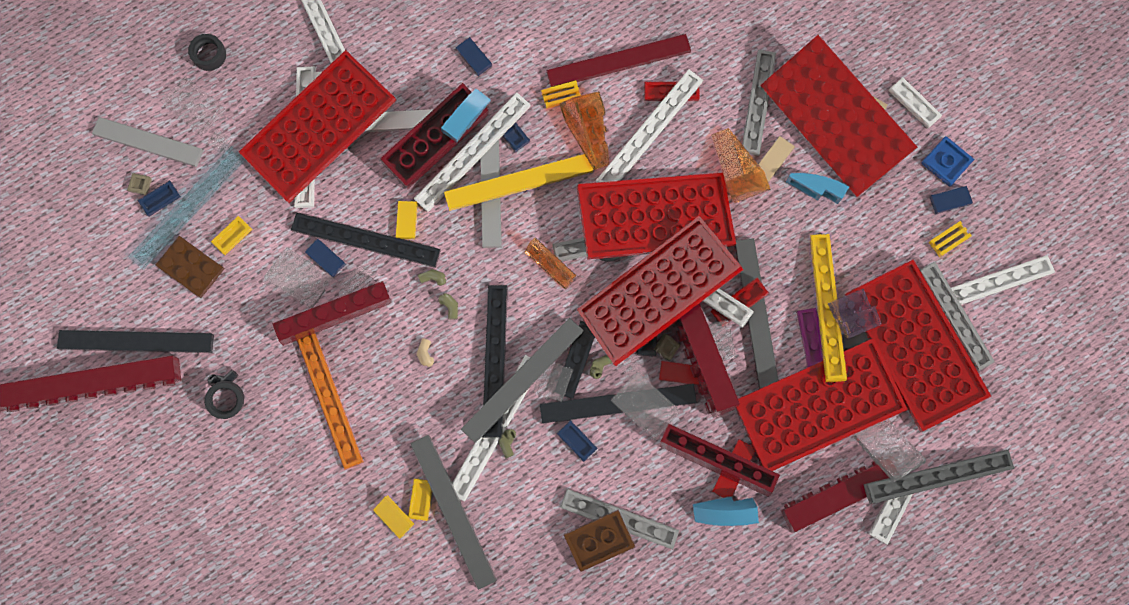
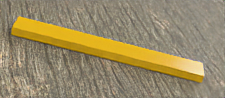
[444,153,593,211]
[810,234,847,382]

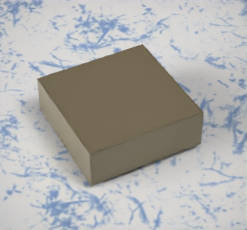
[127,173,152,196]
[653,334,680,361]

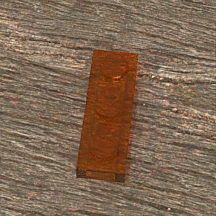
[524,237,577,290]

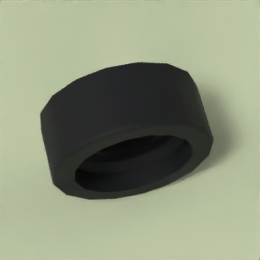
[188,34,226,71]
[204,381,245,419]

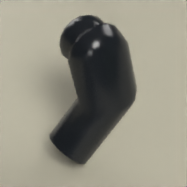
[207,369,239,386]

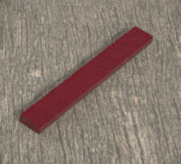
[546,34,691,87]

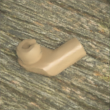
[417,338,434,367]

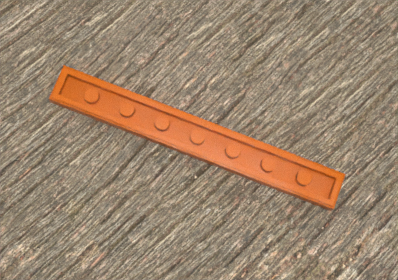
[297,333,364,470]

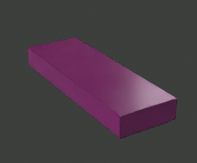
[796,308,823,367]

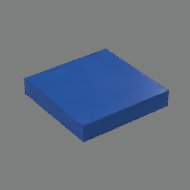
[921,136,975,187]

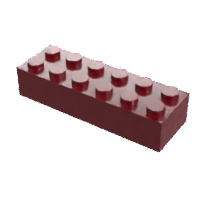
[380,83,489,190]
[673,303,740,418]

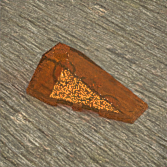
[559,91,609,170]
[711,128,771,203]

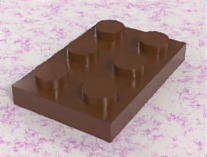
[155,236,225,298]
[564,509,635,572]

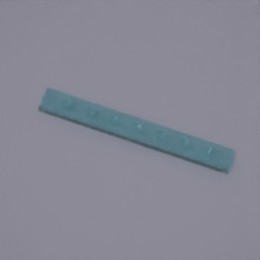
[128,146,246,270]

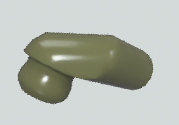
[418,269,446,286]
[590,355,612,379]

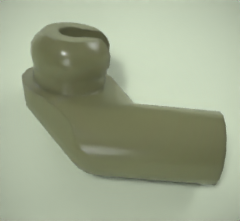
[438,293,458,320]
[499,429,516,459]

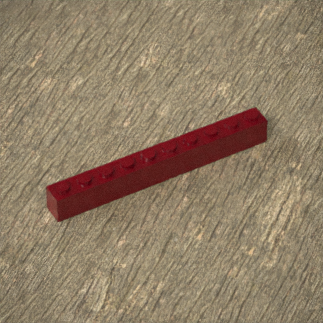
[0,355,181,412]

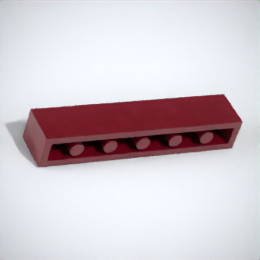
[272,281,392,346]
[659,424,780,497]
[780,457,899,533]

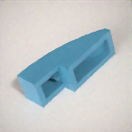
[441,89,491,143]
[786,173,849,204]
[693,496,759,526]

